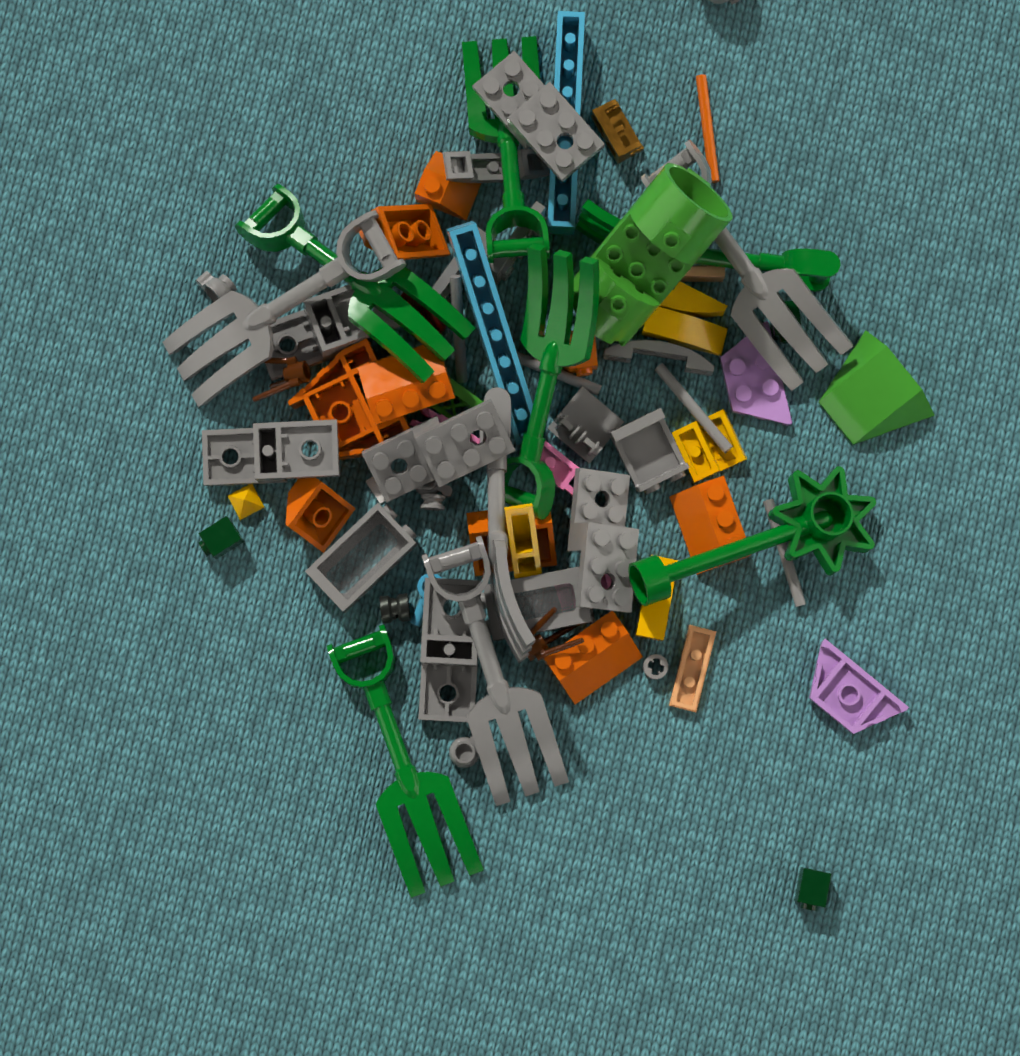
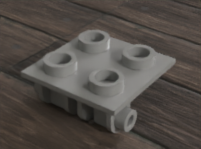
[547,386,624,464]

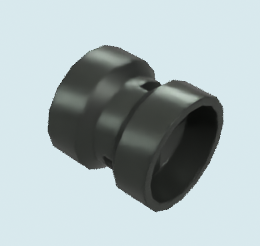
[379,593,410,624]

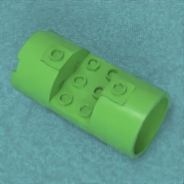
[573,163,733,346]

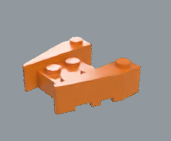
[288,338,411,460]

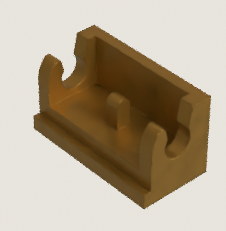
[591,99,644,164]

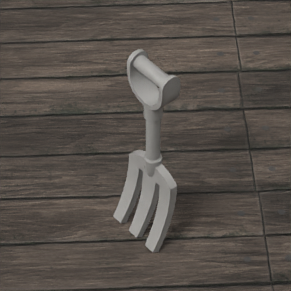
[640,139,853,391]
[162,210,406,407]
[479,387,535,663]
[421,536,569,806]

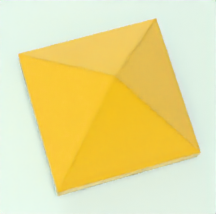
[228,484,265,520]

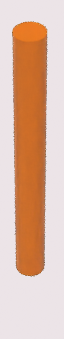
[696,74,720,183]

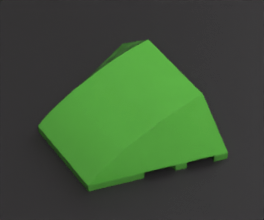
[818,330,935,445]

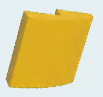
[672,409,747,483]

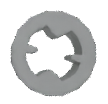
[420,494,446,511]
[643,654,668,680]

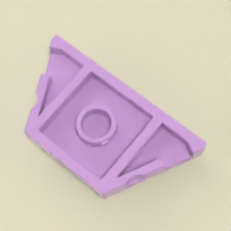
[720,321,792,426]
[809,639,909,734]

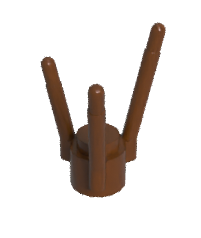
[252,356,311,402]
[528,607,584,662]

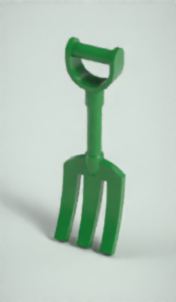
[462,36,550,263]
[235,184,475,383]
[576,199,841,292]
[487,243,599,520]
[327,624,484,898]

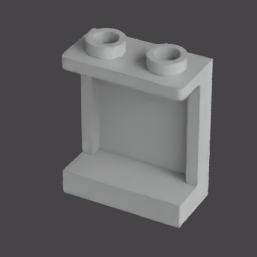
[609,408,690,495]

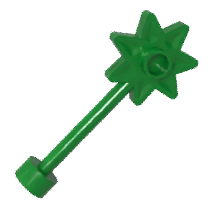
[628,466,876,606]

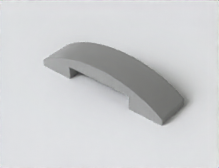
[443,149,550,183]
[603,340,715,376]

